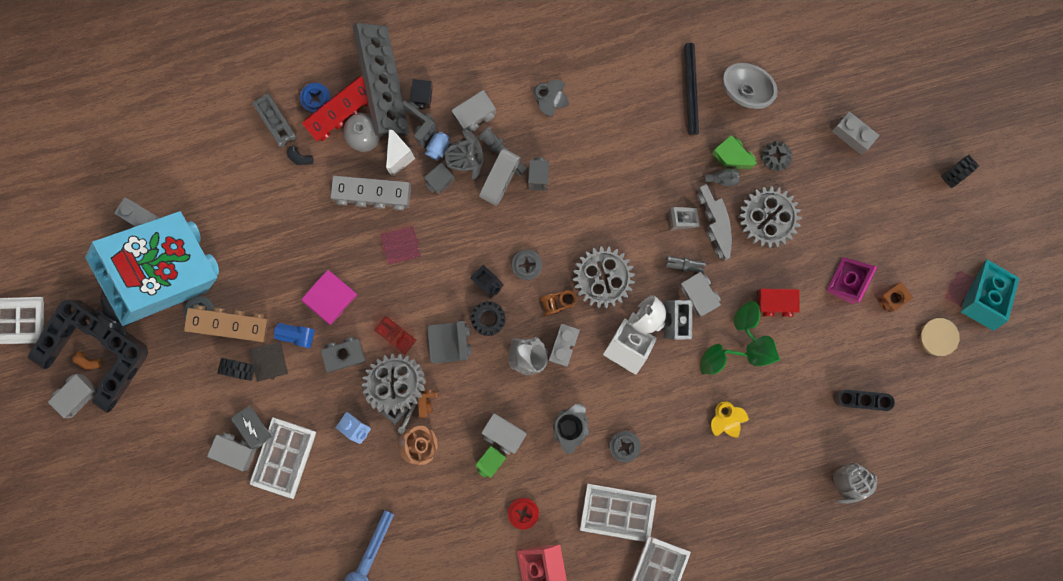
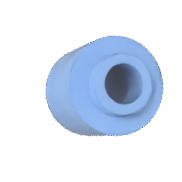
[425,132,451,161]

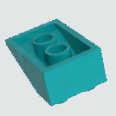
[961,259,1020,331]

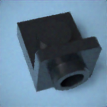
[470,265,504,298]

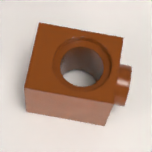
[878,282,913,312]

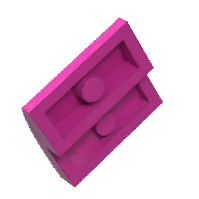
[301,270,357,325]

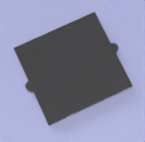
[249,341,288,382]

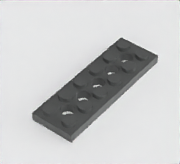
[352,23,410,136]

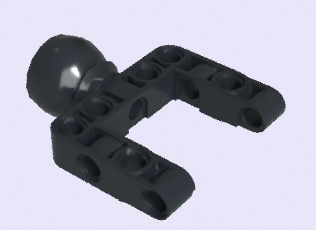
[28,290,148,413]

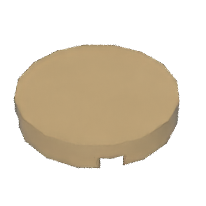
[919,318,960,356]

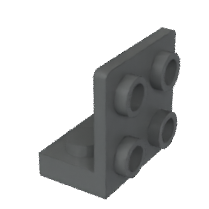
[402,100,437,149]

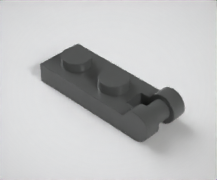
[252,93,297,148]

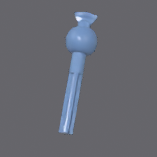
[343,510,394,581]

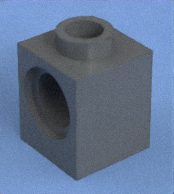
[424,163,455,195]

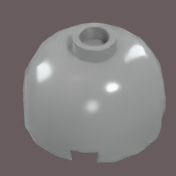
[343,113,381,152]

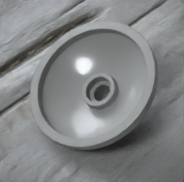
[722,63,778,109]

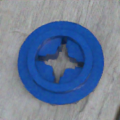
[300,83,330,113]

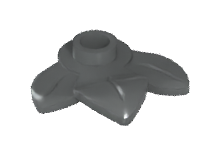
[533,80,569,117]

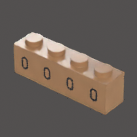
[184,305,268,342]

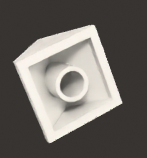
[386,130,415,176]

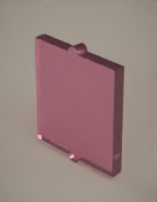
[381,226,421,265]
[945,271,975,307]

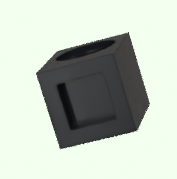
[410,79,433,110]

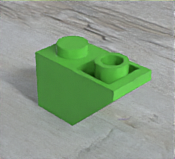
[712,135,757,169]
[475,445,506,478]

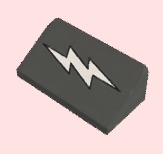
[231,406,272,449]

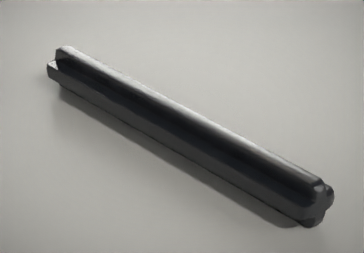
[684,43,699,135]

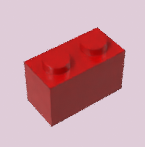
[757,289,800,317]

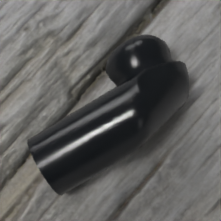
[287,146,314,165]

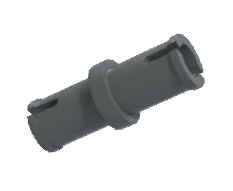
[665,255,705,274]

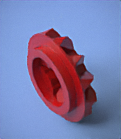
[508,498,539,530]

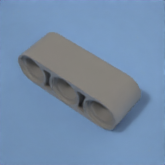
[479,148,521,206]

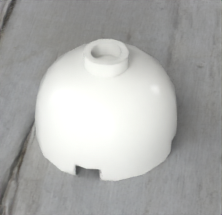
[628,296,666,334]

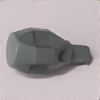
[705,169,740,186]

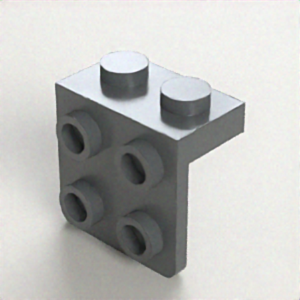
[428,321,472,363]

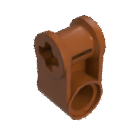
[539,290,577,317]

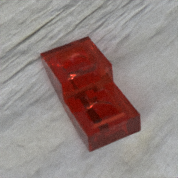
[374,315,417,355]

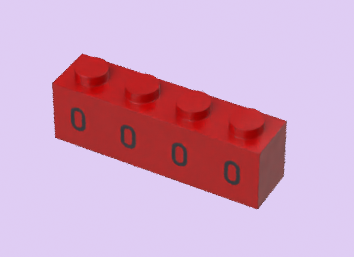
[301,75,369,141]

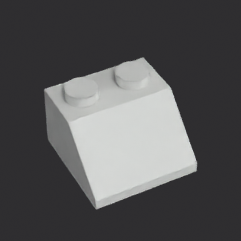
[603,318,657,375]

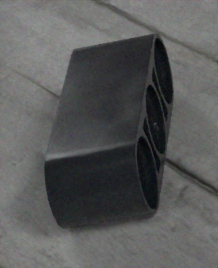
[833,390,895,411]

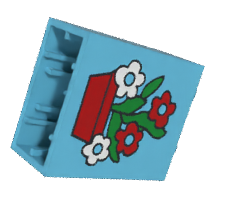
[85,211,219,326]

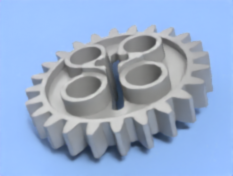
[738,186,802,249]
[573,246,635,309]
[362,354,426,414]

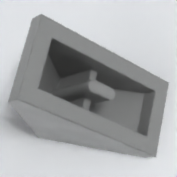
[668,207,700,231]

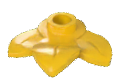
[711,401,749,438]

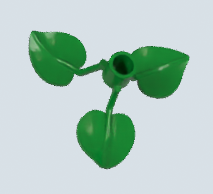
[701,300,780,375]

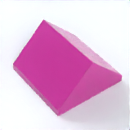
[826,257,877,304]

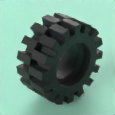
[941,155,979,188]
[470,301,505,336]
[217,358,256,381]

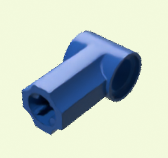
[274,323,315,348]

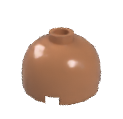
[398,426,438,465]

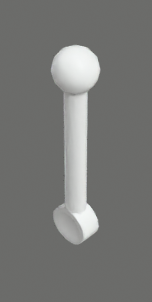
[398,397,418,434]

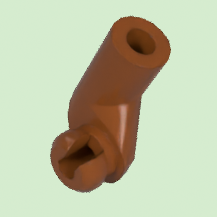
[72,351,102,370]

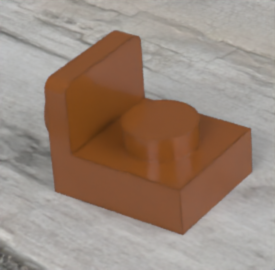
[418,389,439,418]

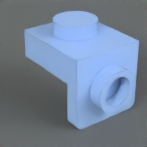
[335,412,371,444]

